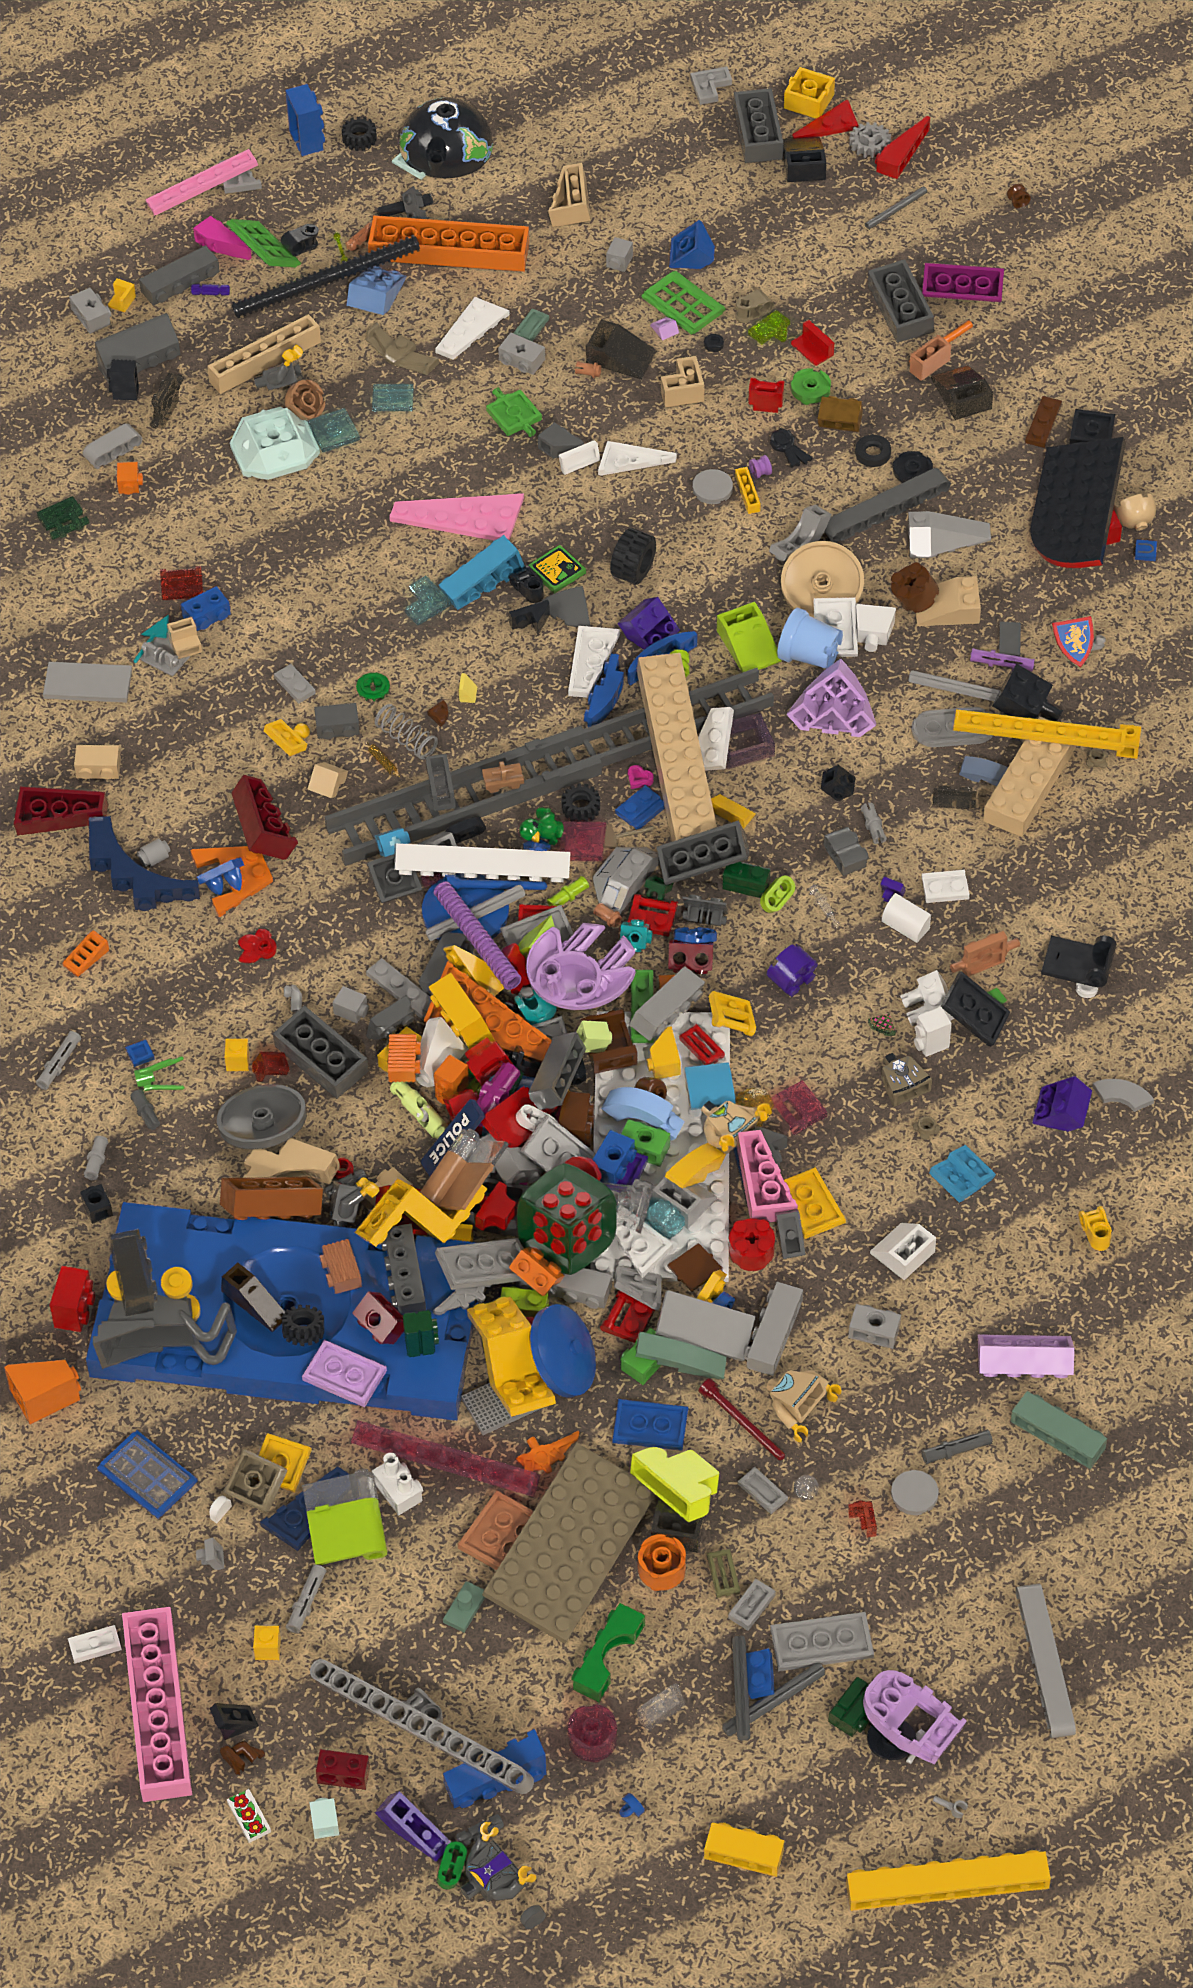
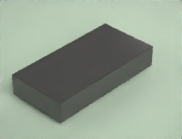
[999,622,1021,657]

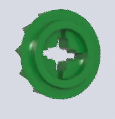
[356,673,390,702]

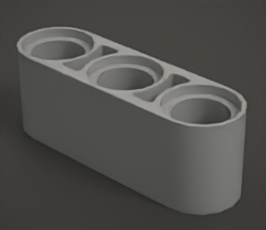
[83,423,142,469]

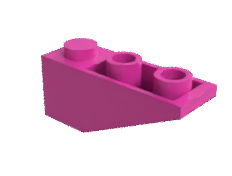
[193,216,252,260]

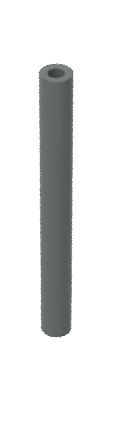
[865,186,927,230]

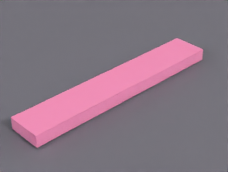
[145,149,258,215]

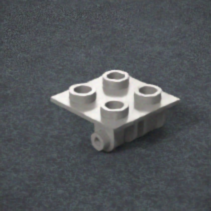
[139,633,190,677]

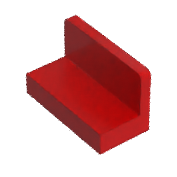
[791,320,835,366]

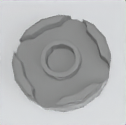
[692,469,733,504]
[891,1470,939,1516]

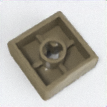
[224,1450,287,1512]

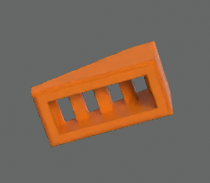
[62,930,109,977]

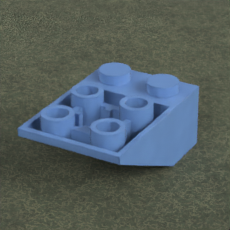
[347,266,407,315]

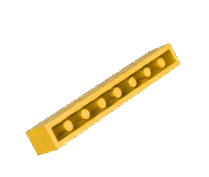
[846,1850,1051,1911]

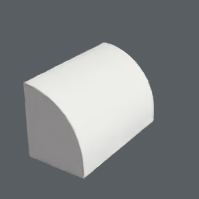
[882,893,931,943]

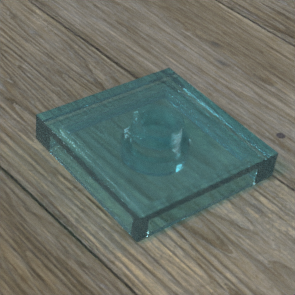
[307,408,360,453]

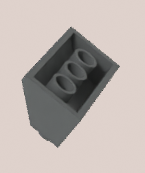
[94,313,180,384]
[657,820,750,885]

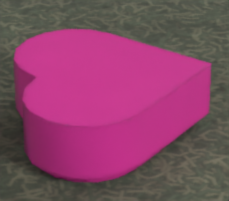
[628,765,654,789]

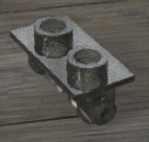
[933,785,977,810]

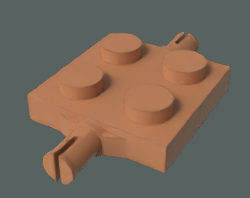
[950,931,1020,977]

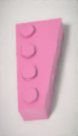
[737,1130,798,1222]

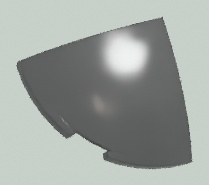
[542,586,590,627]

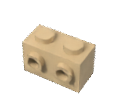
[74,745,121,779]

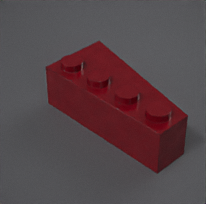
[231,774,298,860]
[14,786,108,836]

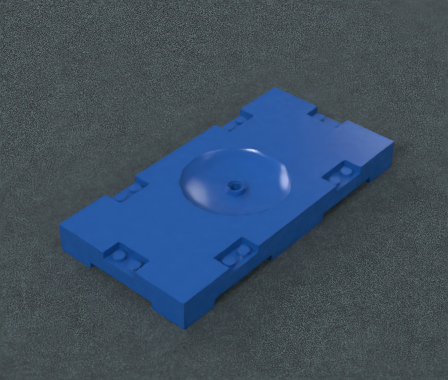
[86,1202,478,1421]

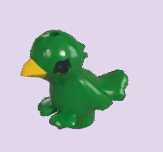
[519,807,564,846]

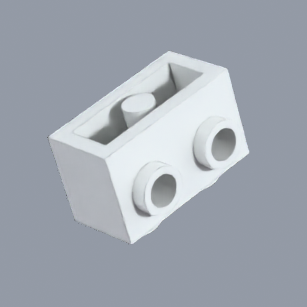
[914,1007,952,1057]

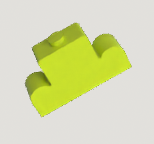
[630,1447,719,1522]

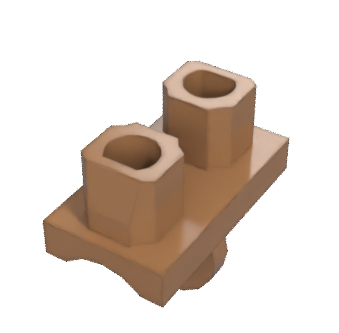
[482,761,524,793]

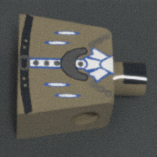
[881,1053,932,1107]

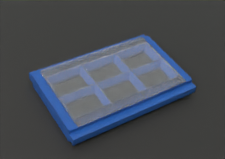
[97,1430,198,1519]

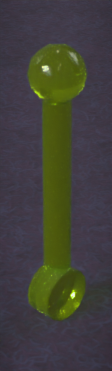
[333,233,348,263]

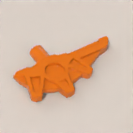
[516,1431,579,1476]

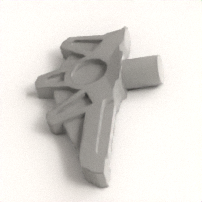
[433,1285,491,1315]

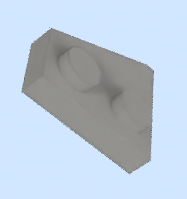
[614,1266,661,1311]

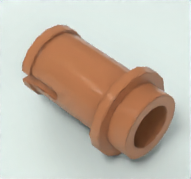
[575,361,602,378]
[594,903,622,927]

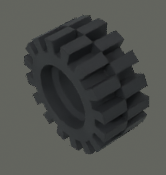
[342,117,377,151]
[562,783,600,824]
[282,1305,324,1346]

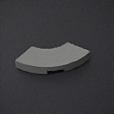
[1092,1079,1154,1112]

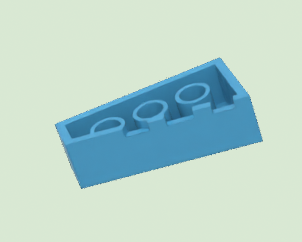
[439,535,525,610]

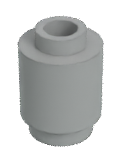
[137,838,170,867]

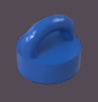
[619,1793,645,1818]

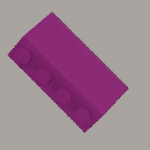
[922,263,1004,302]

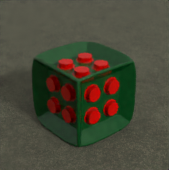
[517,1163,617,1275]

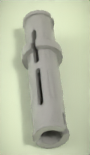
[36,1031,81,1090]
[285,1565,327,1634]

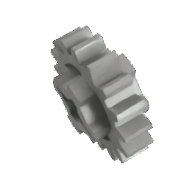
[849,122,891,158]

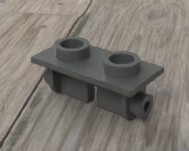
[402,186,427,219]

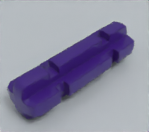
[191,284,230,295]

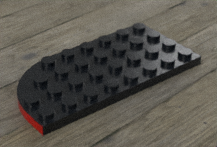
[1030,437,1126,568]

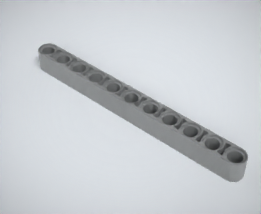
[310,1659,534,1794]

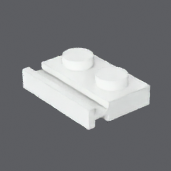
[921,870,969,903]

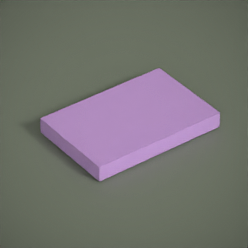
[302,1340,387,1407]

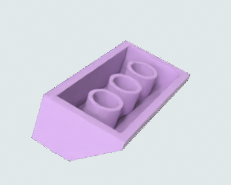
[978,1335,1074,1378]

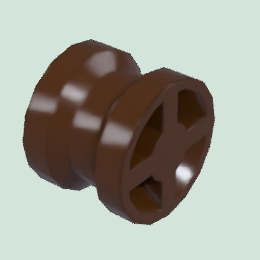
[1007,184,1031,209]

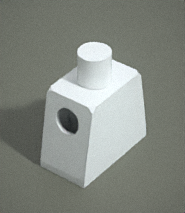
[856,604,896,652]

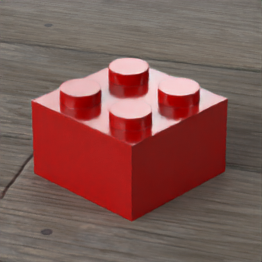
[49,1266,95,1332]

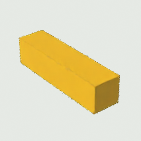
[735,467,761,514]

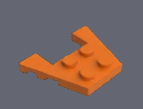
[190,846,273,917]

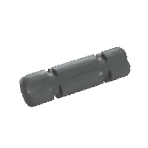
[324,1169,367,1199]
[456,1814,504,1846]

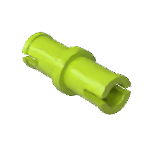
[547,876,589,906]

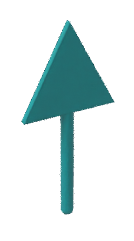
[133,615,169,663]

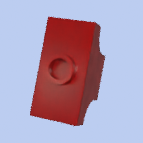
[475,1181,517,1231]

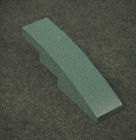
[635,1332,727,1379]

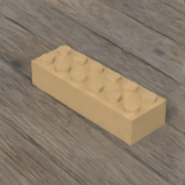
[983,716,1076,837]

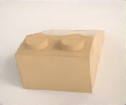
[916,576,981,626]

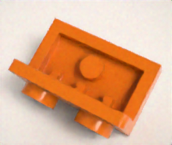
[509,1247,565,1296]

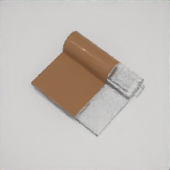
[420,1128,509,1210]

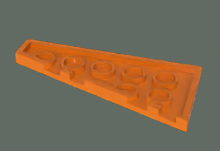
[424,961,552,1063]

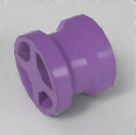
[749,455,772,479]

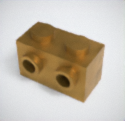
[818,396,863,432]

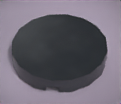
[893,451,933,483]

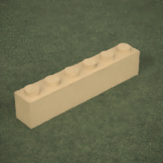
[208,314,321,394]

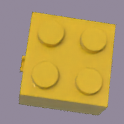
[784,67,835,119]

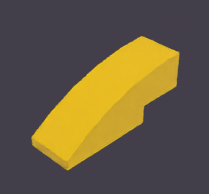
[664,1143,726,1189]

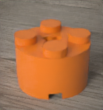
[638,1534,686,1591]

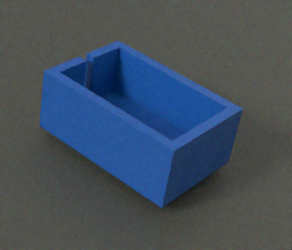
[285,84,325,156]

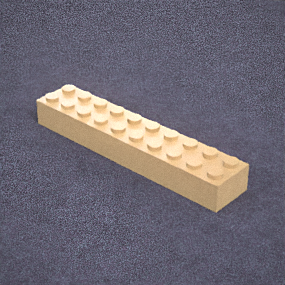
[637,653,717,842]

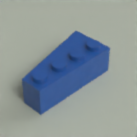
[443,1729,546,1808]

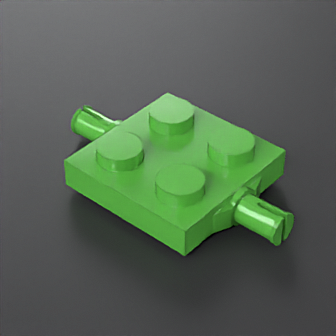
[486,387,542,437]

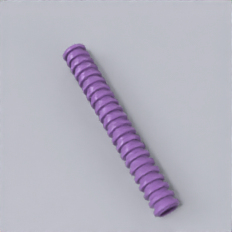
[434,882,521,990]

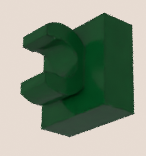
[644,875,674,901]

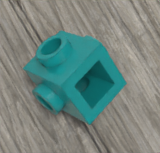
[620,919,652,952]

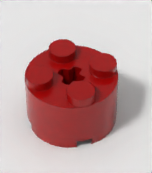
[729,1218,775,1271]

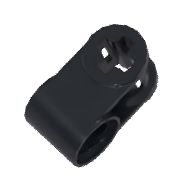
[280,224,319,256]
[508,565,544,603]

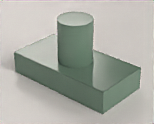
[443,1581,486,1633]

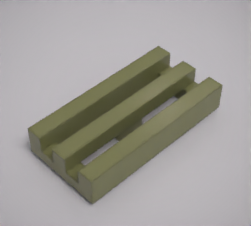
[706,1549,740,1598]

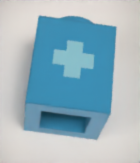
[374,828,410,857]

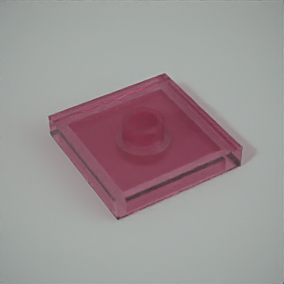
[559,821,607,861]

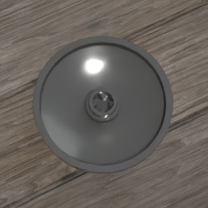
[217,1084,307,1149]

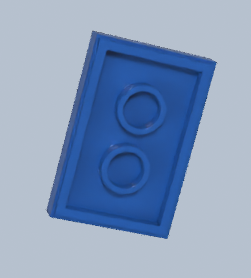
[612,1399,688,1451]

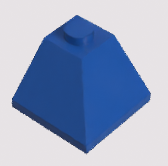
[669,220,715,269]

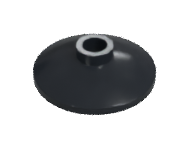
[867,1721,916,1760]

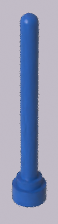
[444,874,547,890]

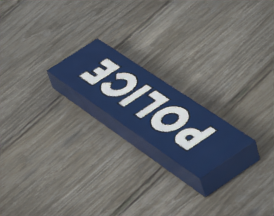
[420,1099,486,1176]

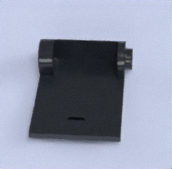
[1041,935,1117,988]

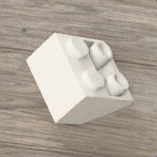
[870,1223,936,1280]

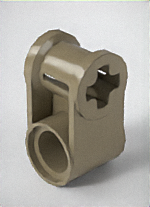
[735,290,774,323]

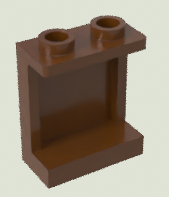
[580,1010,637,1074]

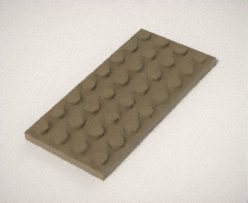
[482,1443,656,1644]

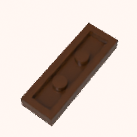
[1025,396,1062,448]

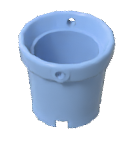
[777,607,843,669]

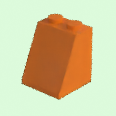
[4,1360,81,1424]

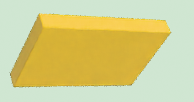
[784,1167,846,1239]

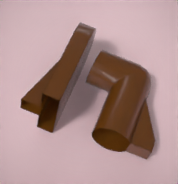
[220,1741,265,1775]

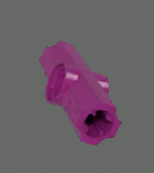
[477,1062,521,1127]

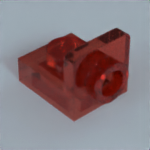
[252,1052,290,1082]
[848,1500,877,1538]

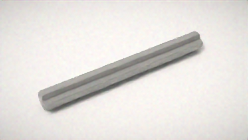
[909,670,1000,701]
[425,885,525,941]

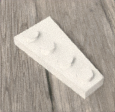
[435,297,510,360]

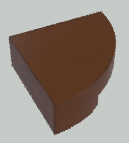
[427,700,448,727]

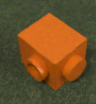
[117,462,143,495]

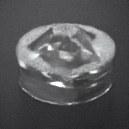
[794,1475,819,1500]

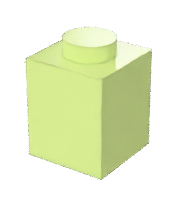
[576,1021,612,1053]

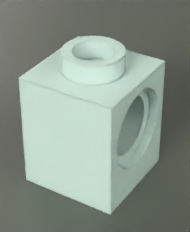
[309,1798,339,1839]

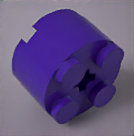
[767,944,818,997]

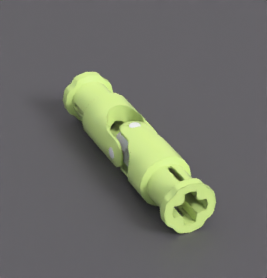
[390,1081,448,1139]

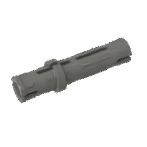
[921,1429,993,1464]

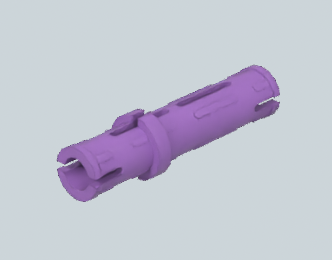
[970,648,1035,672]

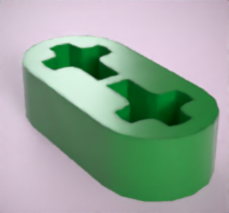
[437,1841,467,1890]

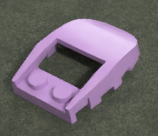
[863,1670,967,1765]

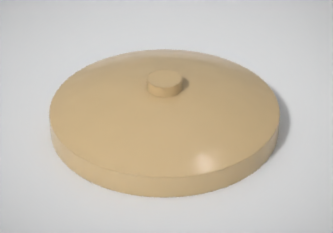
[781,541,864,618]

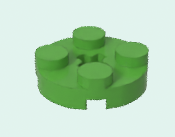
[791,368,831,405]

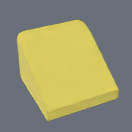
[459,673,477,703]

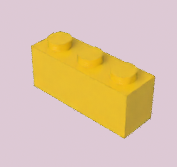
[704,1822,784,1877]

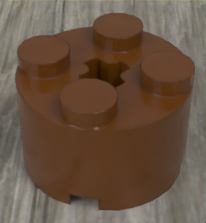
[891,562,939,613]

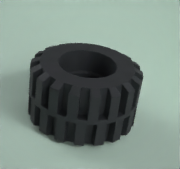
[610,527,656,585]

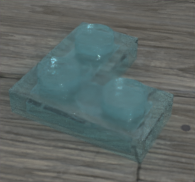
[405,576,451,625]

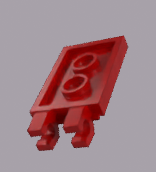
[481,1086,561,1150]

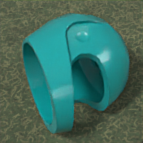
[514,989,557,1025]

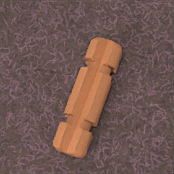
[345,222,372,251]

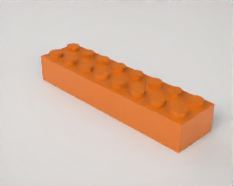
[368,215,530,272]

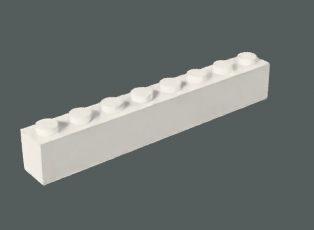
[394,843,570,883]

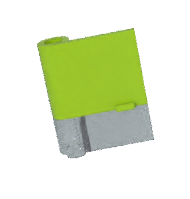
[302,1469,387,1565]

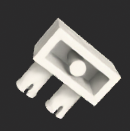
[900,970,955,1026]
[372,1453,423,1516]

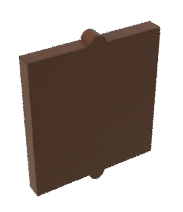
[667,1243,723,1292]

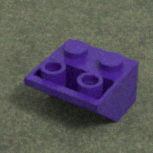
[617,597,680,650]
[1032,1076,1092,1132]

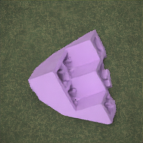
[787,659,876,737]

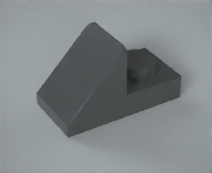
[754,1126,787,1169]
[775,1209,806,1259]

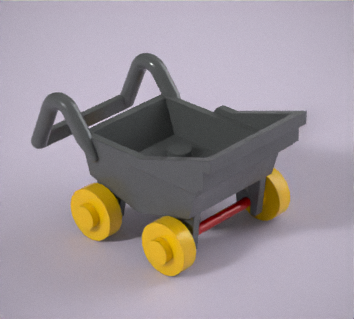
[93,1267,237,1369]

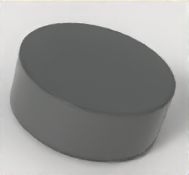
[520,1905,546,1930]

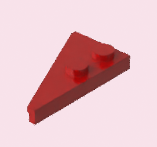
[792,100,858,138]

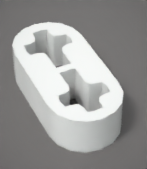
[516,1105,558,1132]

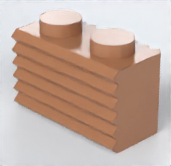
[910,335,951,380]
[319,1239,362,1294]

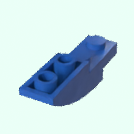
[584,654,624,727]

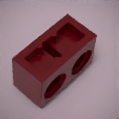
[668,939,714,974]
[316,1749,370,1790]

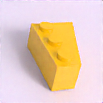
[429,973,495,1050]

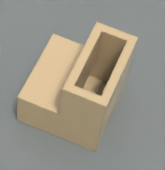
[167,617,202,659]
[308,762,348,798]

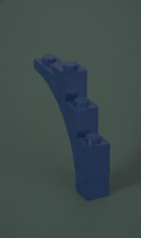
[89,816,200,911]

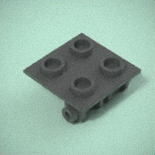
[683,895,729,927]

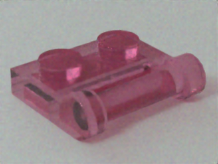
[769,1080,827,1135]

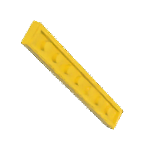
[953,709,1127,751]

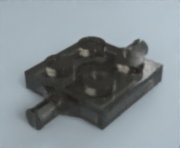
[150,372,184,429]

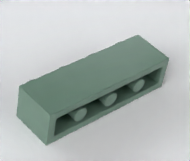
[1011,1391,1107,1469]

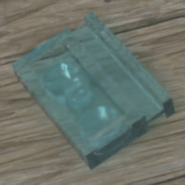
[372,384,414,411]

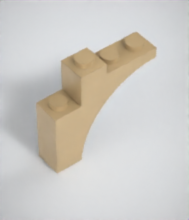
[243,1138,340,1184]

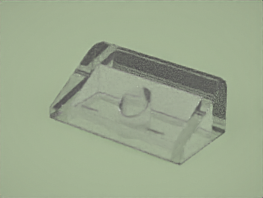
[637,1683,686,1732]

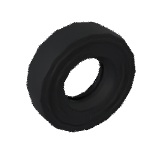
[855,434,892,467]

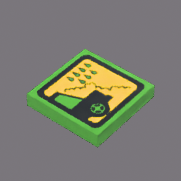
[528,545,586,594]

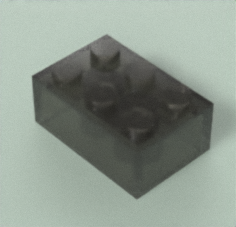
[111,1229,158,1317]

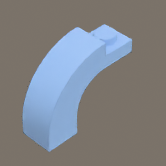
[601,1087,684,1141]

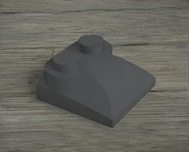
[367,854,422,903]
[366,995,415,1040]

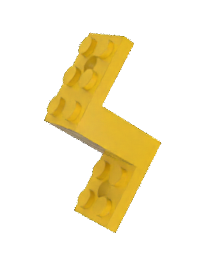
[355,1178,487,1247]
[467,1297,556,1417]

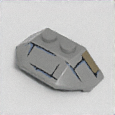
[593,847,660,914]

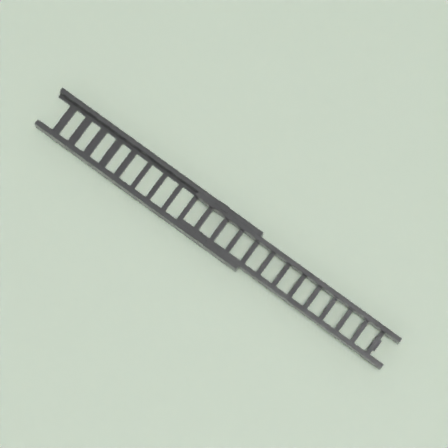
[325,668,774,866]

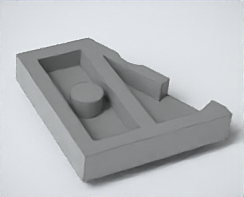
[219,160,262,194]

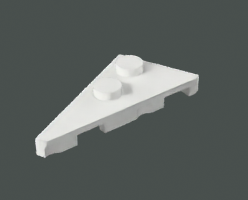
[598,441,677,476]

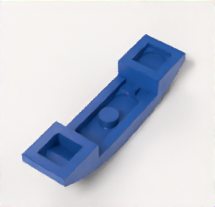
[628,631,697,686]

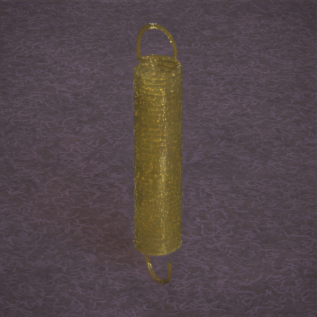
[366,742,400,777]

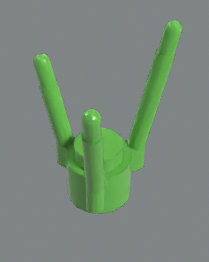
[134,1056,185,1091]

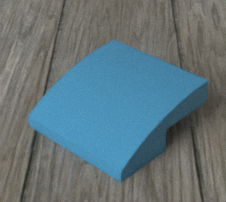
[684,1062,736,1110]
[929,1145,996,1203]

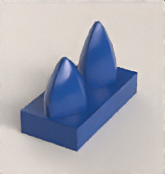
[197,857,244,895]

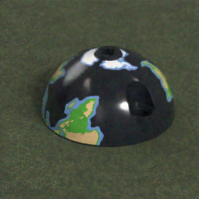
[399,97,493,178]

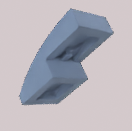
[959,756,1008,786]

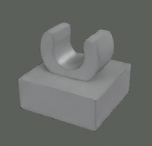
[196,1538,224,1570]

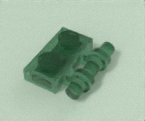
[37,496,90,540]

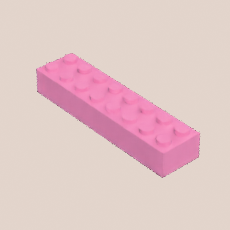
[122,1607,192,1802]

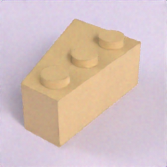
[548,163,591,227]

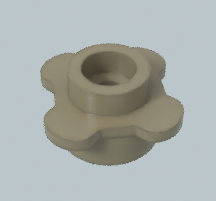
[1086,748,1108,768]
[913,1116,940,1140]

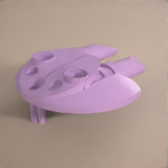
[526,923,636,1010]

